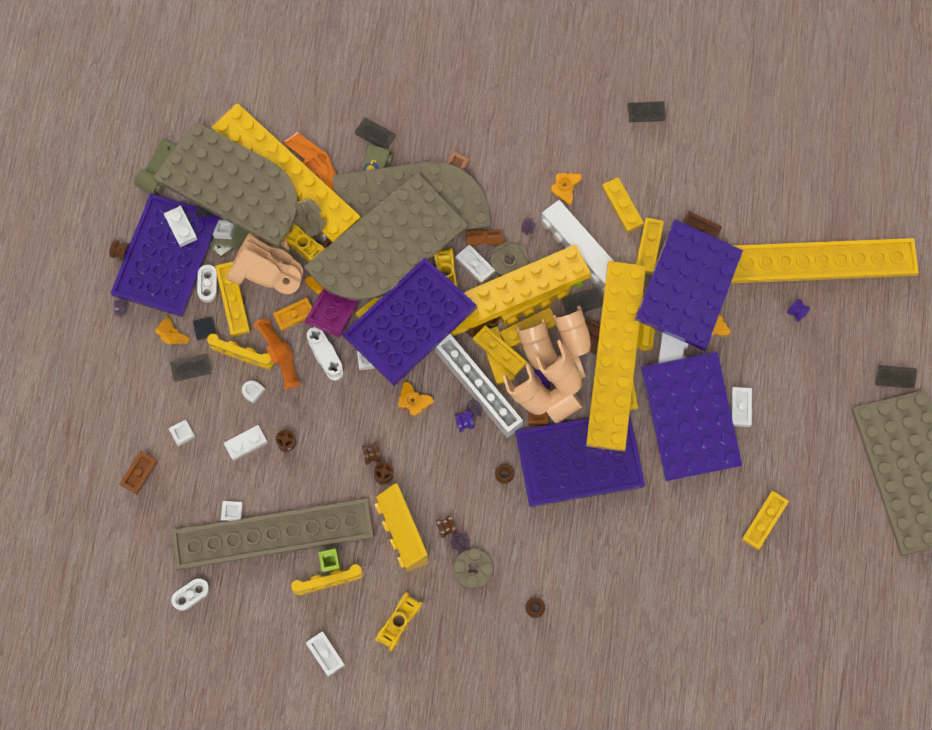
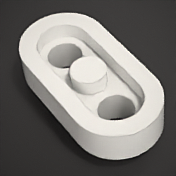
[197,265,218,303]
[171,579,210,611]

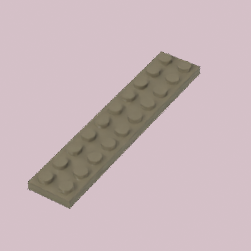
[172,499,374,571]

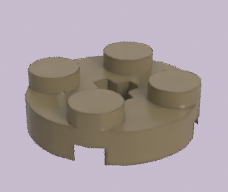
[294,199,325,237]
[491,242,528,277]
[453,548,493,589]

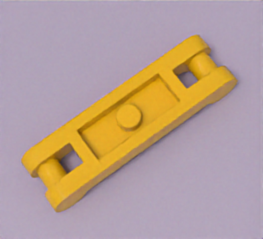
[207,334,274,370]
[291,564,363,595]

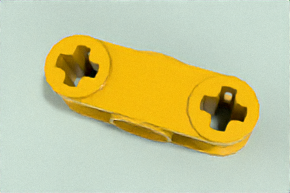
[285,224,325,263]
[434,247,458,287]
[375,592,423,652]

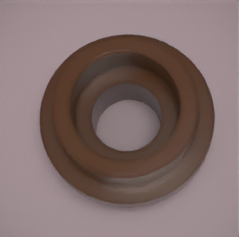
[495,464,514,484]
[525,598,545,618]

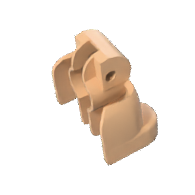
[226,233,305,294]
[516,306,591,378]
[503,340,583,424]

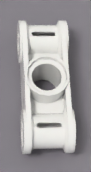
[307,327,343,381]

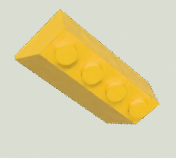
[374,483,429,572]

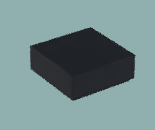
[193,317,215,340]

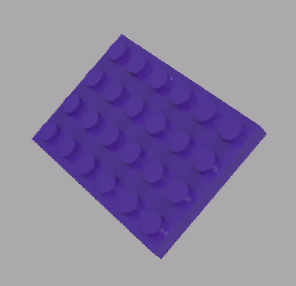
[110,193,221,317]
[635,220,743,351]
[342,258,477,386]
[641,352,742,481]
[515,412,645,507]

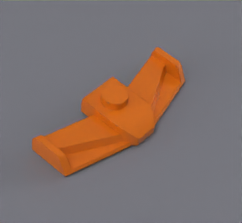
[283,132,337,192]
[253,319,301,390]

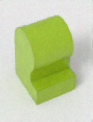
[318,548,340,572]

